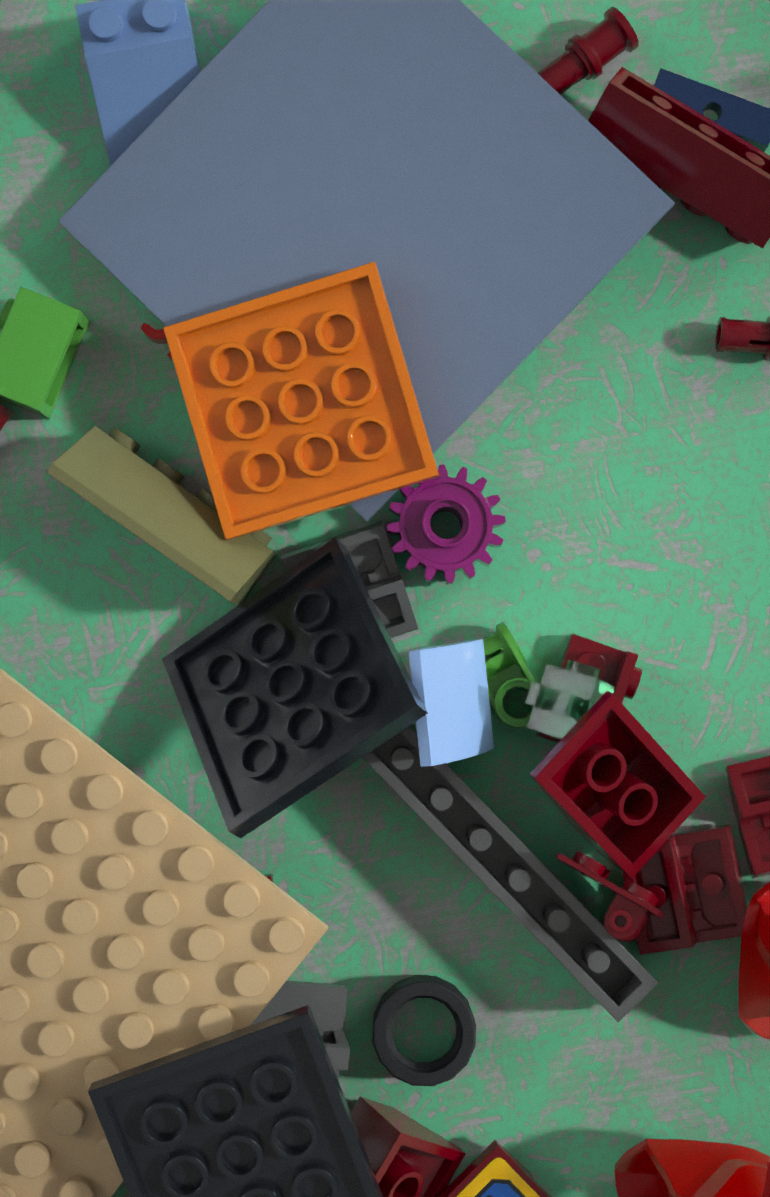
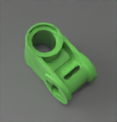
[483,622,544,728]

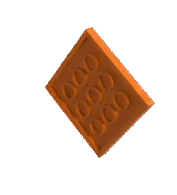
[163,262,440,540]

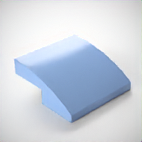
[409,639,494,767]

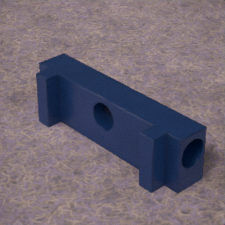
[654,68,770,152]

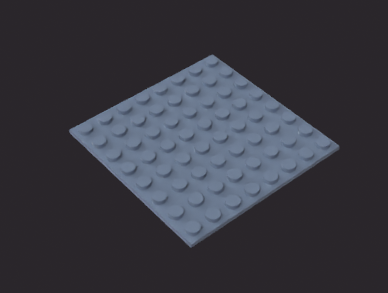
[58,0,675,522]

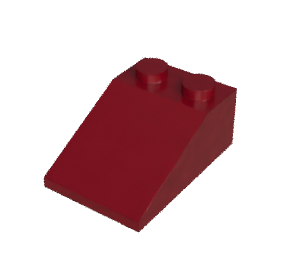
[529,690,706,878]

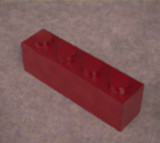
[588,67,770,249]

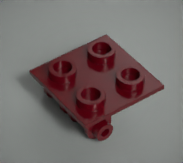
[556,851,665,942]

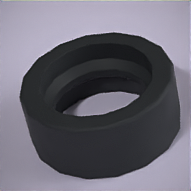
[372,975,476,1087]

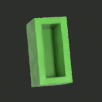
[0,286,90,419]

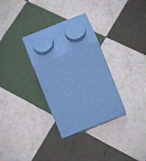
[75,0,201,166]

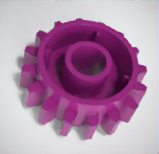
[387,464,506,585]

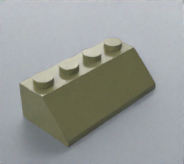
[46,426,277,606]

